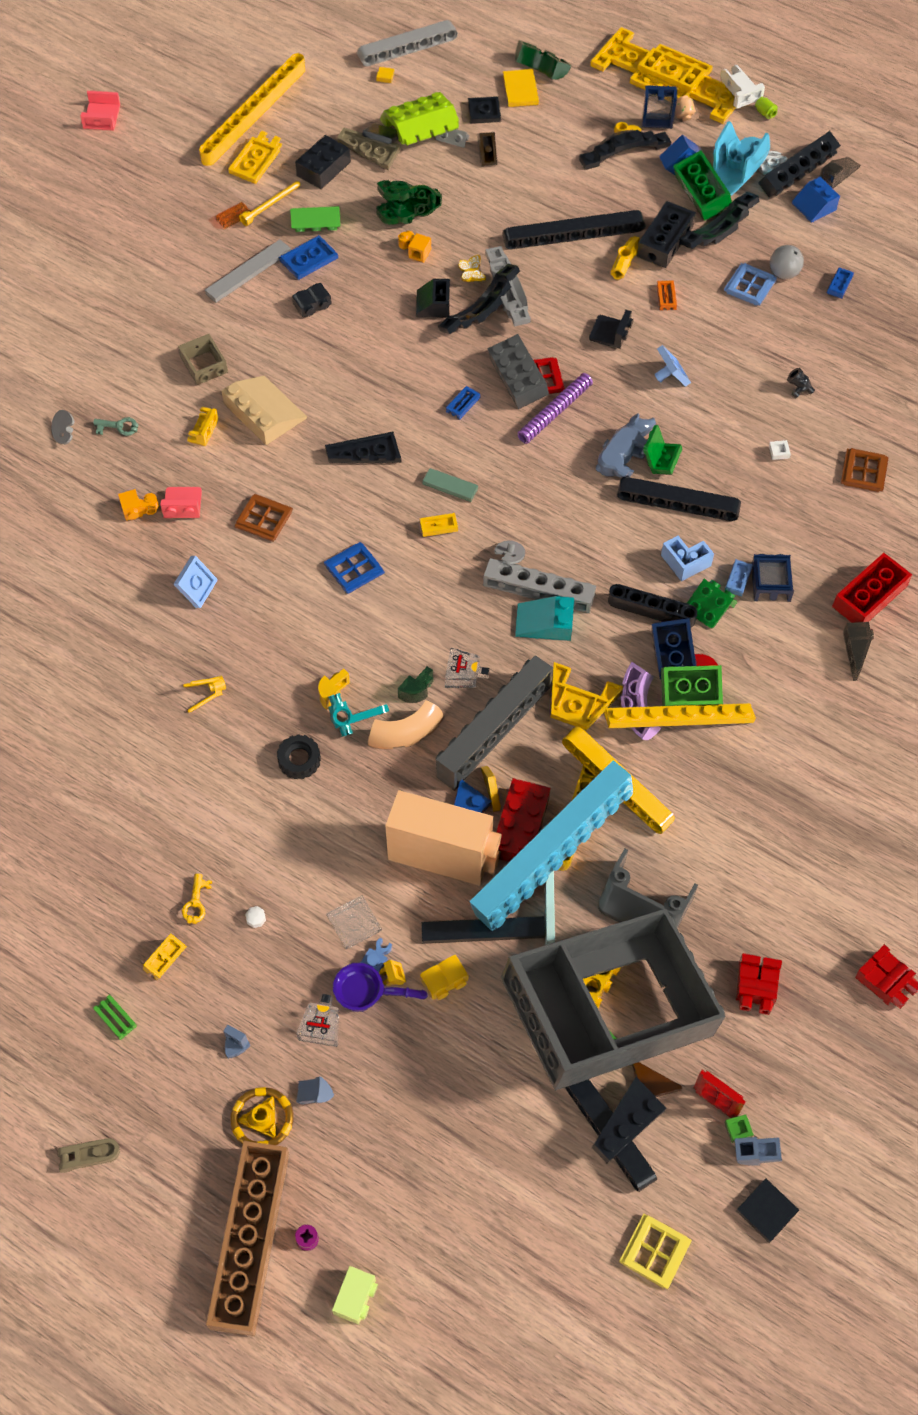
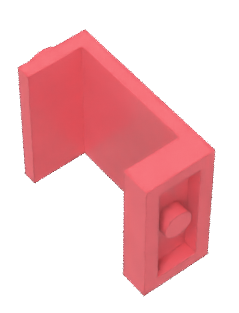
[80,91,120,131]

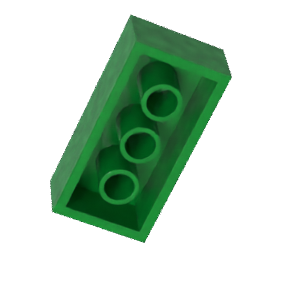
[673,150,732,221]

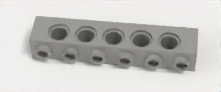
[483,558,596,613]

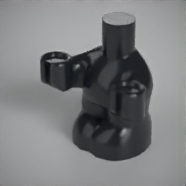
[787,368,815,398]

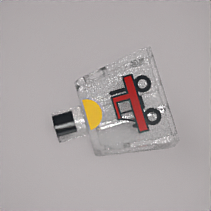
[445,648,490,688]
[297,994,339,1047]

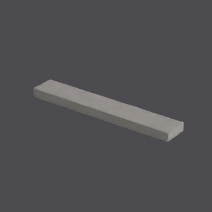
[205,240,291,303]

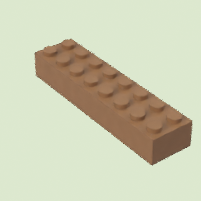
[206,1141,289,1337]

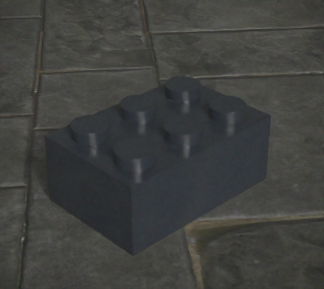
[295,135,351,189]

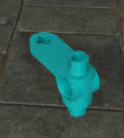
[328,693,389,737]

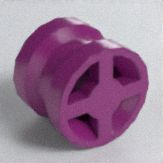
[295,1224,319,1251]

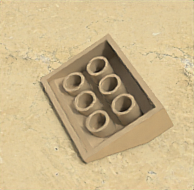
[222,376,307,445]

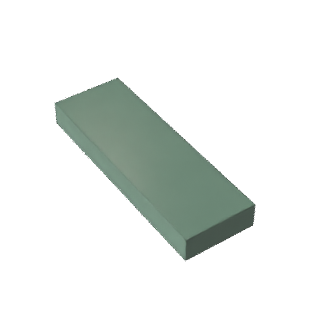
[423,468,478,502]

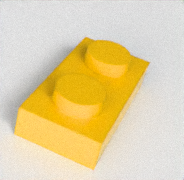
[419,513,458,537]

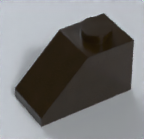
[477,132,498,166]

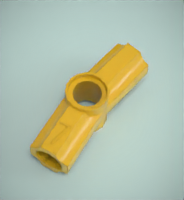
[610,236,640,280]

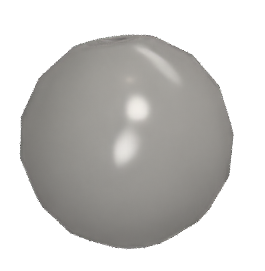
[770,245,803,279]

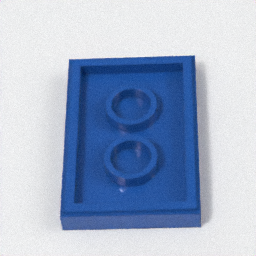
[279,235,338,280]

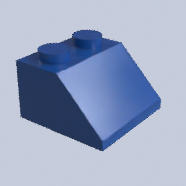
[792,177,840,223]

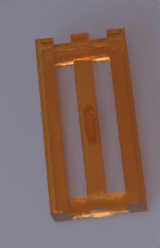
[215,202,251,229]

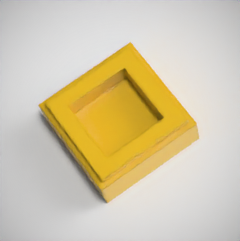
[376,67,395,83]

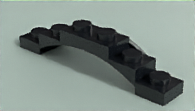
[579,129,672,170]
[679,192,760,249]
[438,263,520,334]

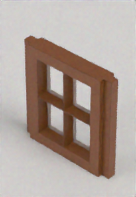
[841,448,889,492]
[235,493,293,542]

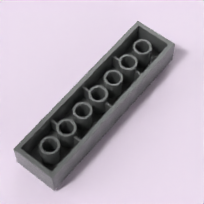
[436,655,553,791]

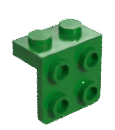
[643,425,683,475]
[686,579,738,629]

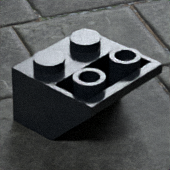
[416,278,450,318]

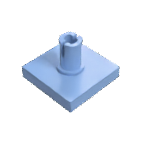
[654,345,691,387]
[173,556,218,608]

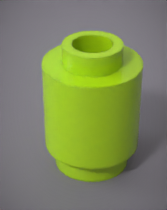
[755,97,778,119]

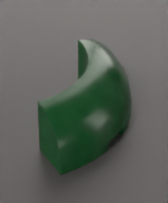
[515,40,572,80]

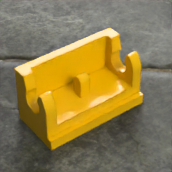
[187,407,218,446]
[143,933,187,980]

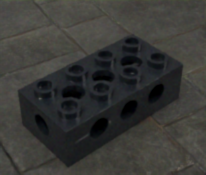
[637,201,696,268]

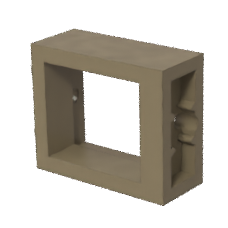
[178,334,228,385]

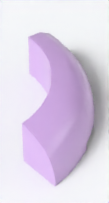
[621,662,661,740]

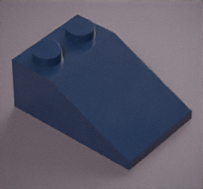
[651,618,697,680]

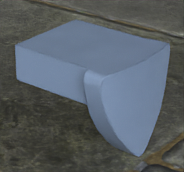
[223,1025,250,1059]
[297,1077,334,1105]

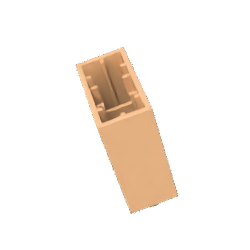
[386,790,501,886]

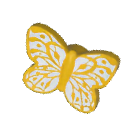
[459,255,486,282]

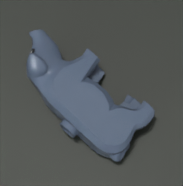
[596,413,656,478]

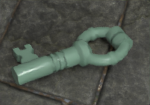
[93,417,139,436]

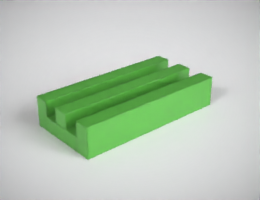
[93,995,137,1040]

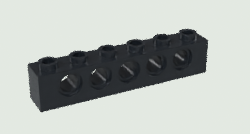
[758,131,841,198]

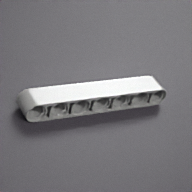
[357,20,458,66]

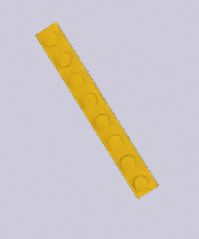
[604,703,756,728]

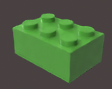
[661,665,723,706]

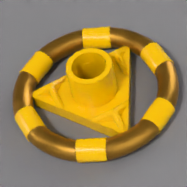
[230,1087,294,1146]

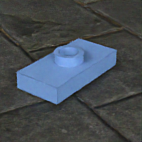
[724,559,753,597]

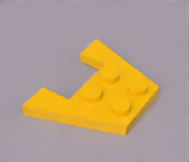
[551,662,623,730]

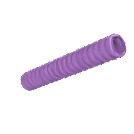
[517,373,593,444]

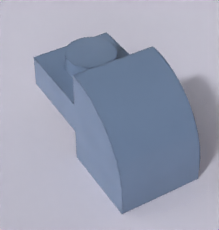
[735,1137,782,1166]

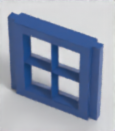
[324,542,385,594]

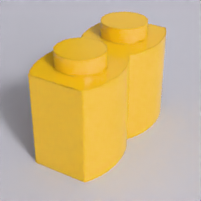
[420,955,469,1000]

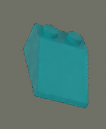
[515,596,574,641]

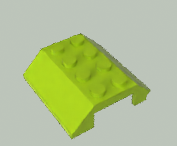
[380,92,459,146]

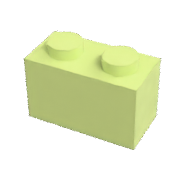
[332,1266,378,1325]

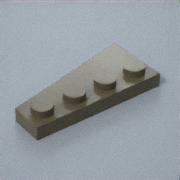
[337,128,401,170]

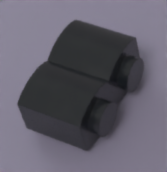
[292,283,332,317]

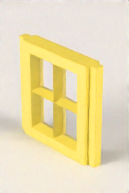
[619,1213,692,1290]

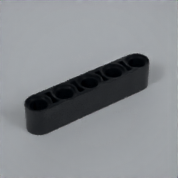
[608,584,698,628]

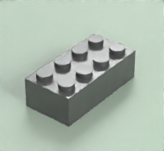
[487,334,549,409]

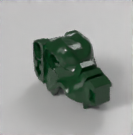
[376,180,442,225]

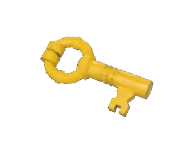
[181,873,212,924]

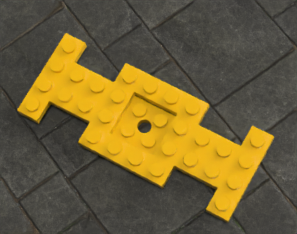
[590,27,736,124]

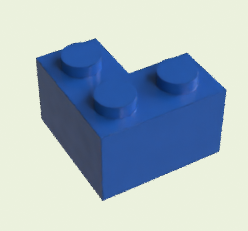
[659,135,704,175]

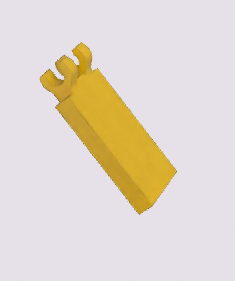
[228,131,282,184]

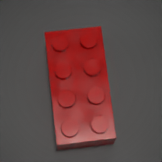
[832,553,913,630]
[496,778,551,862]

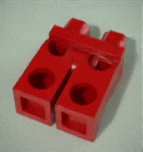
[855,944,918,1009]
[736,953,782,1015]

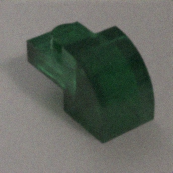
[398,666,434,703]

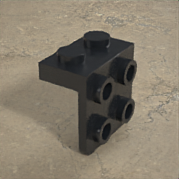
[589,310,634,349]

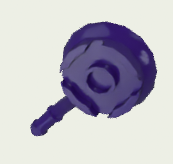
[333,963,428,1012]

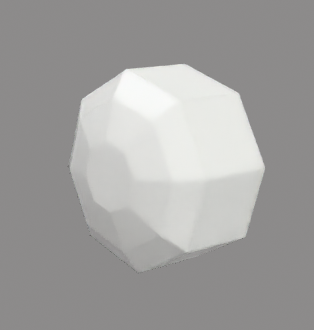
[245,906,266,928]

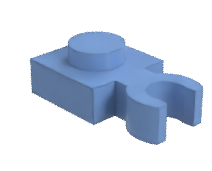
[360,938,392,974]

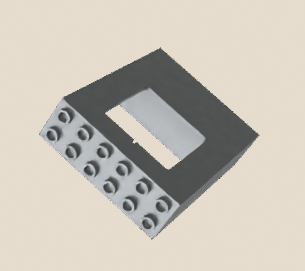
[501,909,726,1091]

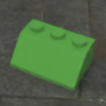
[290,206,341,232]

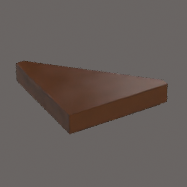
[632,1062,682,1097]

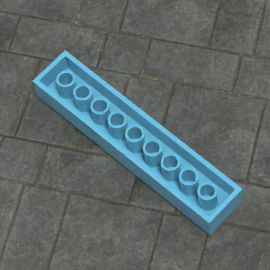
[469,760,633,931]

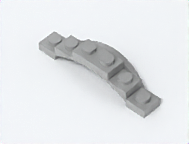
[485,246,531,326]

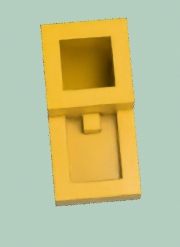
[318,669,350,710]

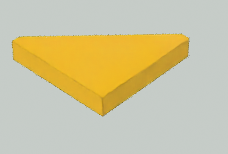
[481,766,501,811]

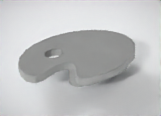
[51,410,74,445]
[494,541,525,564]

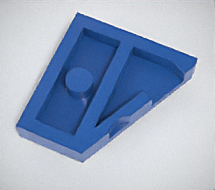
[454,780,491,813]

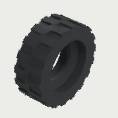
[277,734,321,780]

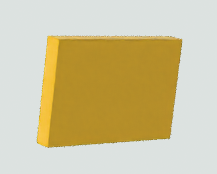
[503,69,539,107]

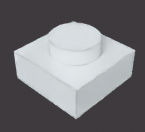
[769,440,791,460]

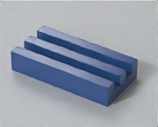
[446,386,480,420]

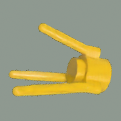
[183,675,226,713]

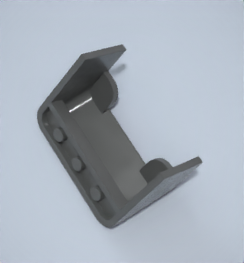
[598,848,698,929]

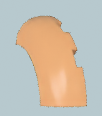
[368,700,444,749]

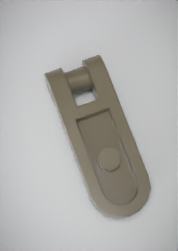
[57,1138,120,1173]

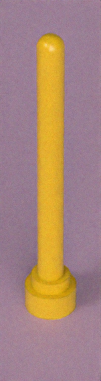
[239,181,301,226]

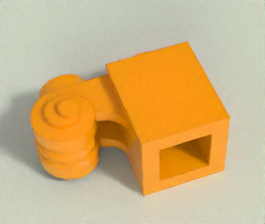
[398,231,431,263]
[118,489,159,521]

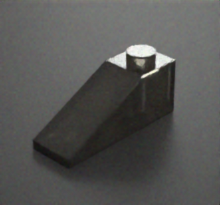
[820,157,860,189]
[843,622,874,681]

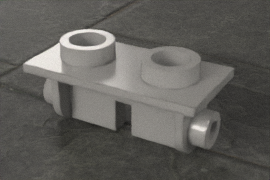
[435,127,469,148]

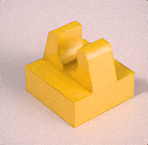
[379,960,406,986]

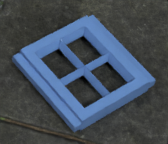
[724,263,777,306]

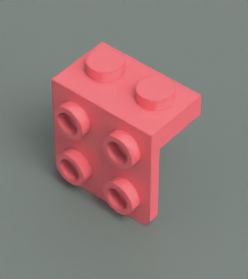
[161,487,202,518]

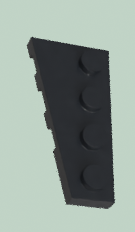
[325,431,402,463]
[591,1077,667,1164]

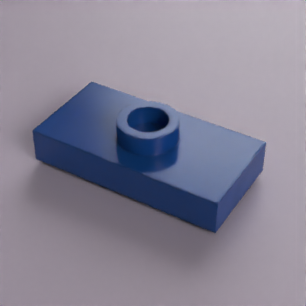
[827,267,854,299]

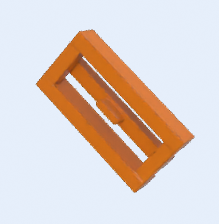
[657,280,677,310]

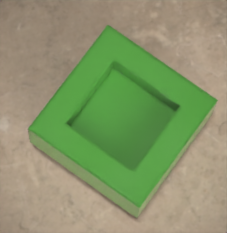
[725,1114,754,1143]

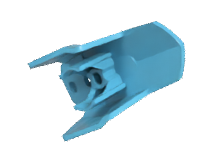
[713,121,770,196]

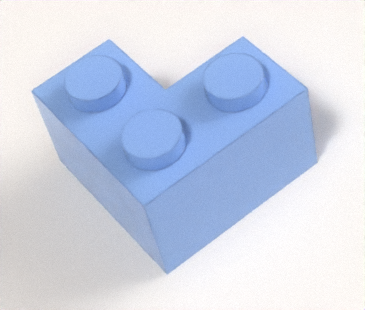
[661,536,714,582]

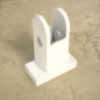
[720,65,765,109]

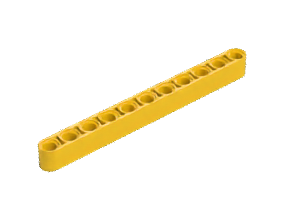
[199,53,305,166]

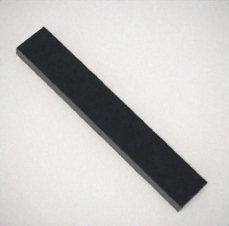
[421,916,546,944]

